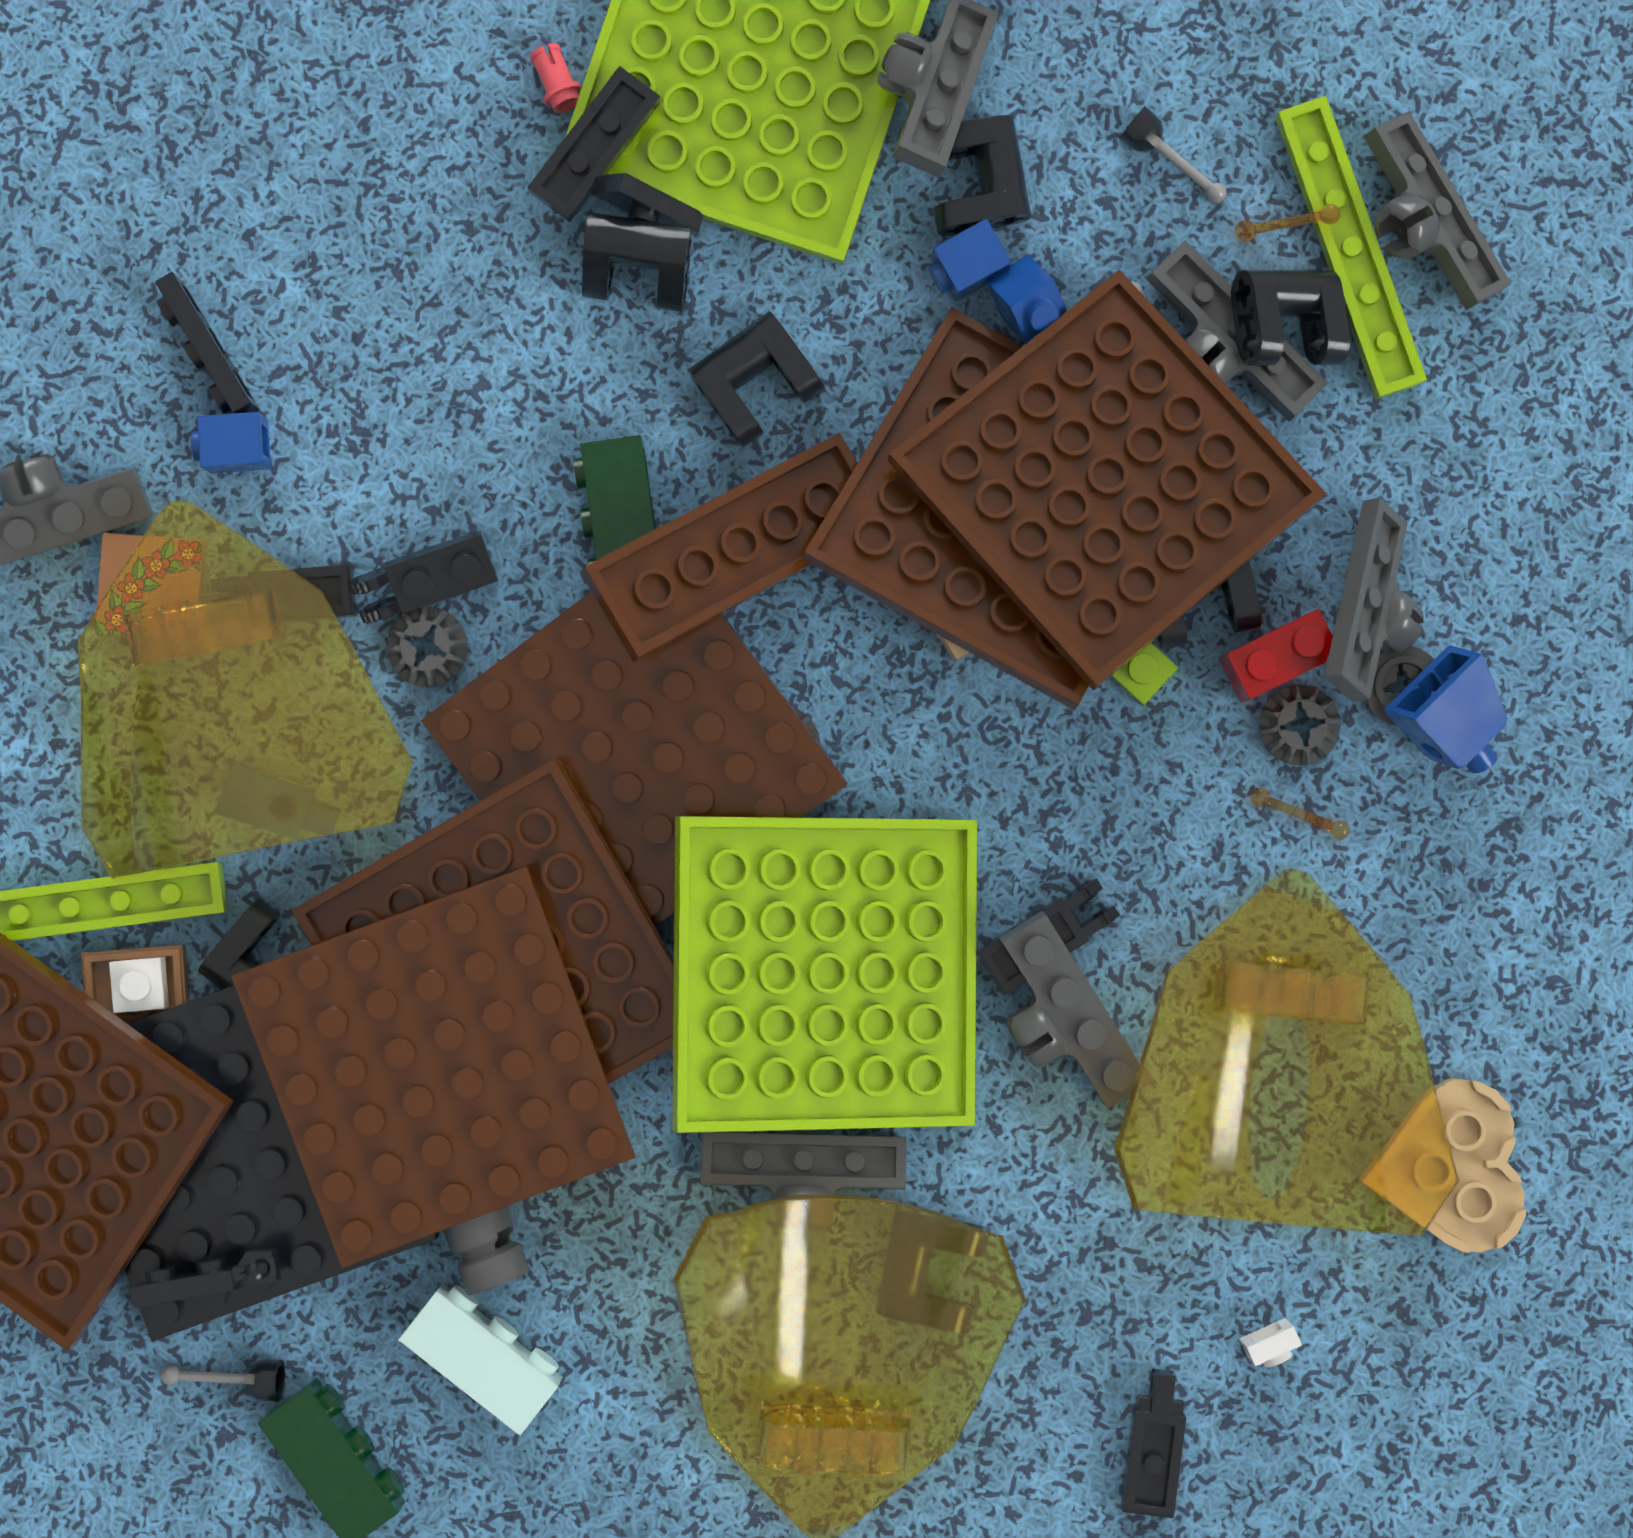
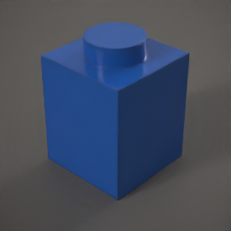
[928,218,1012,302]
[986,255,1067,344]
[191,412,271,474]

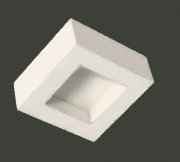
[109,957,169,1013]
[1239,1318,1302,1367]

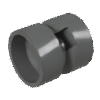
[443,1207,530,1295]

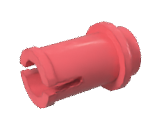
[530,43,582,113]

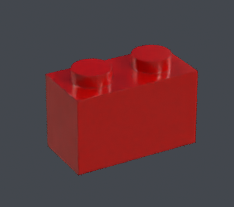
[1218,608,1333,703]

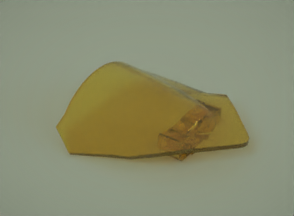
[78,500,413,879]
[1114,869,1459,1236]
[673,1195,1026,1538]

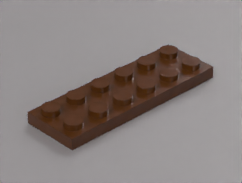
[580,433,858,662]

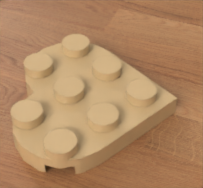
[1360,1078,1526,1253]

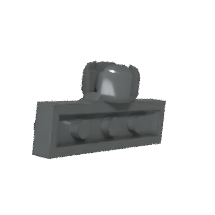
[877,0,999,178]
[1364,111,1512,310]
[1146,240,1328,422]
[0,454,153,565]
[1324,497,1424,702]
[999,911,1150,1108]
[701,1132,907,1229]

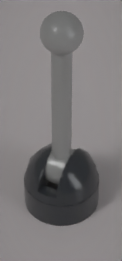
[1119,106,1227,203]
[160,1359,285,1402]

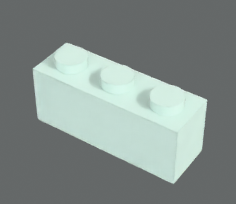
[399,1283,563,1435]

